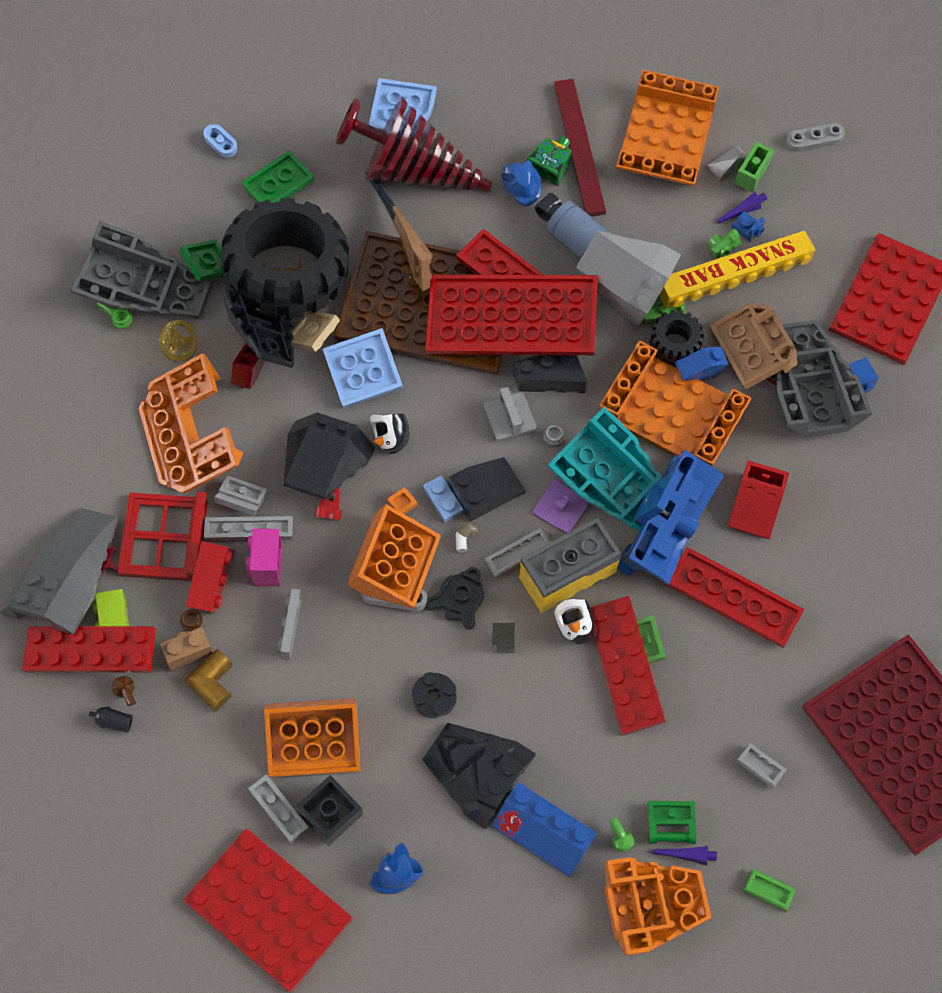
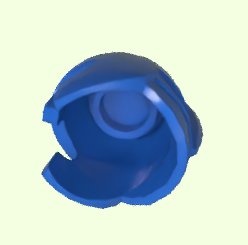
[501,160,542,207]
[369,843,424,894]

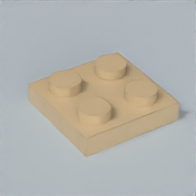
[291,310,340,352]

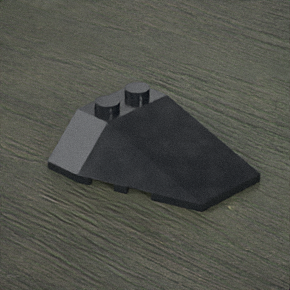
[221,286,294,368]
[283,412,375,500]

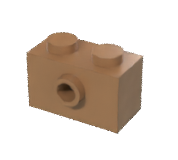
[160,627,212,672]

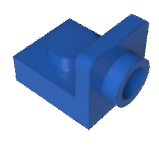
[731,211,765,242]

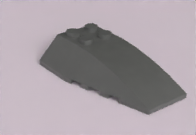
[71,221,211,318]
[777,320,872,438]
[0,508,118,635]

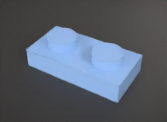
[423,475,463,523]

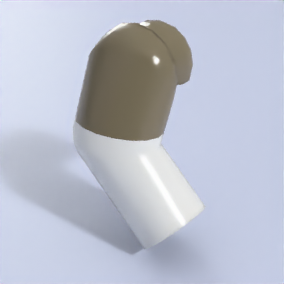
[455,522,477,553]

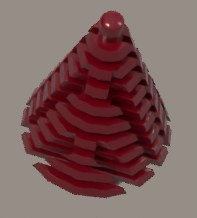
[335,97,492,192]

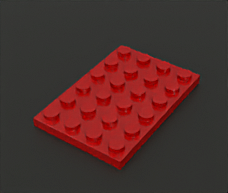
[829,232,942,365]
[183,828,353,993]

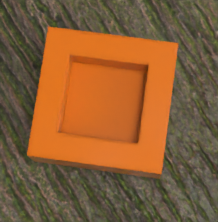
[387,487,418,514]

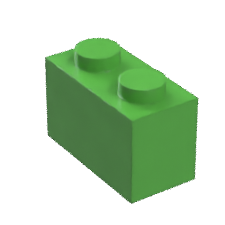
[735,142,774,193]

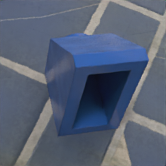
[675,347,729,381]

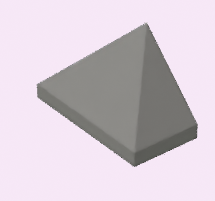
[706,146,747,181]

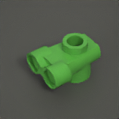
[708,228,742,259]

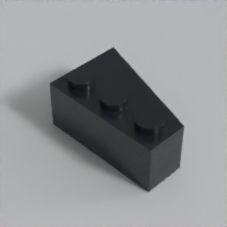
[513,355,587,393]

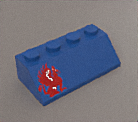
[492,782,597,877]

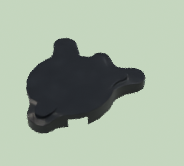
[426,567,484,630]

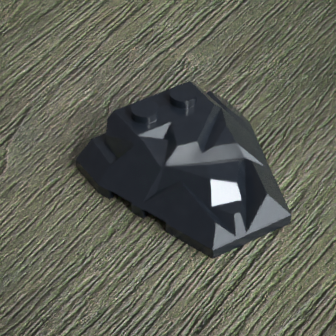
[422,723,536,830]

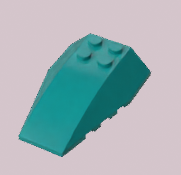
[547,407,671,531]

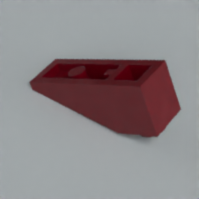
[230,343,265,389]

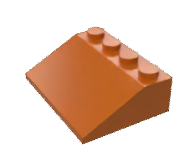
[347,504,441,609]
[264,698,361,777]

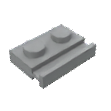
[214,475,267,516]

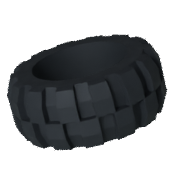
[221,198,349,319]

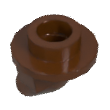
[112,676,136,706]

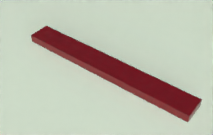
[554,79,606,217]

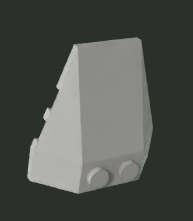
[576,230,681,326]

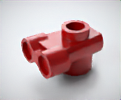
[315,487,342,520]

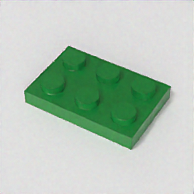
[241,150,315,203]

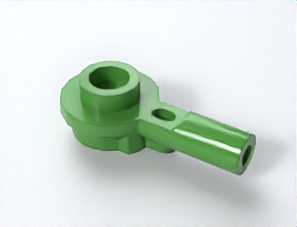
[97,302,133,329]

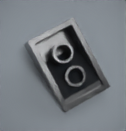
[448,457,526,522]

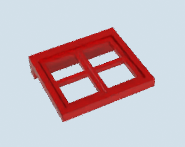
[117,492,208,581]

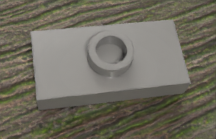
[735,742,787,789]

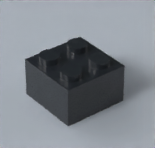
[296,775,363,846]

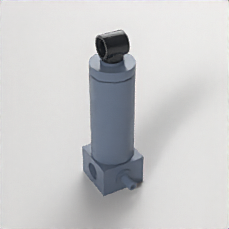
[534,193,611,258]

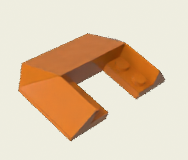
[138,353,244,494]

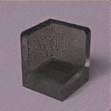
[492,623,515,653]

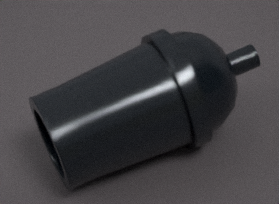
[89,706,133,733]

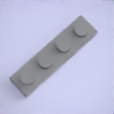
[204,516,293,541]

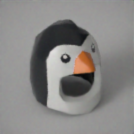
[370,413,410,454]
[554,599,595,645]

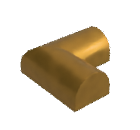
[184,649,232,712]

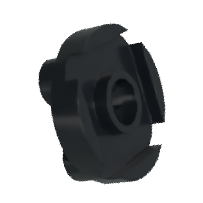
[412,672,457,719]

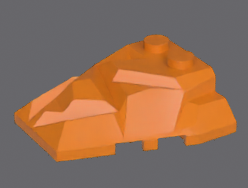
[605,857,712,956]

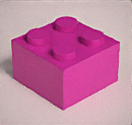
[246,529,282,587]

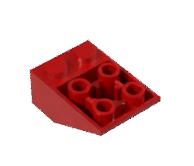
[728,460,789,539]

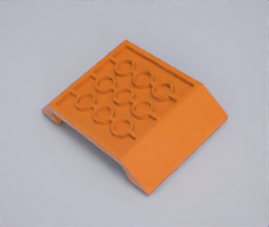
[616,69,719,186]
[599,340,752,466]

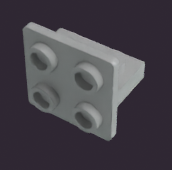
[484,387,537,441]

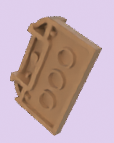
[710,302,797,390]

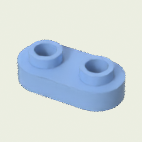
[204,124,238,158]

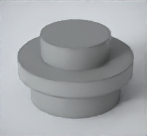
[543,425,565,446]

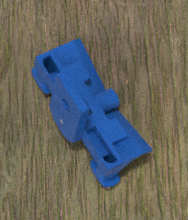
[618,450,724,585]

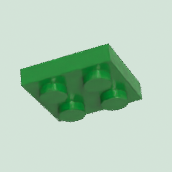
[179,239,224,282]

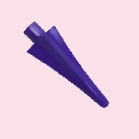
[717,192,767,223]
[652,846,717,865]

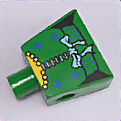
[526,136,571,186]

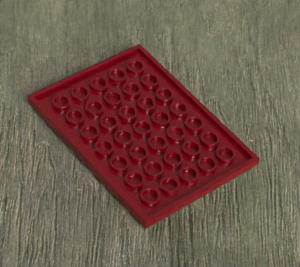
[802,634,942,856]

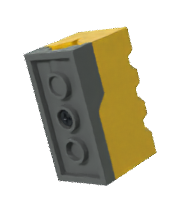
[519,517,621,613]

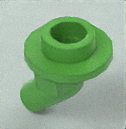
[609,817,634,852]

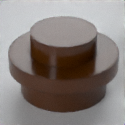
[180,609,203,631]

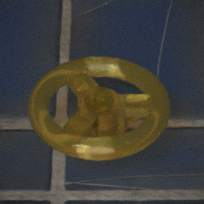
[159,319,197,362]

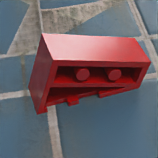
[186,541,235,613]

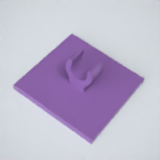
[532,479,590,534]

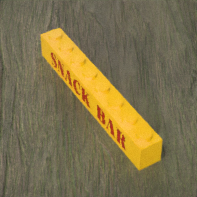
[659,230,816,309]

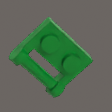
[648,801,696,844]

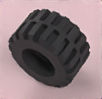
[649,310,704,368]

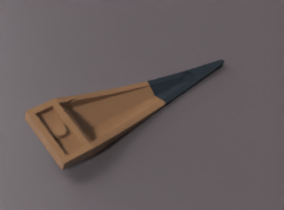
[365,171,433,291]

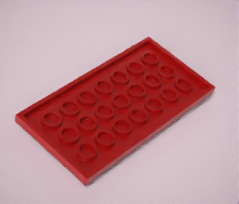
[425,275,598,356]

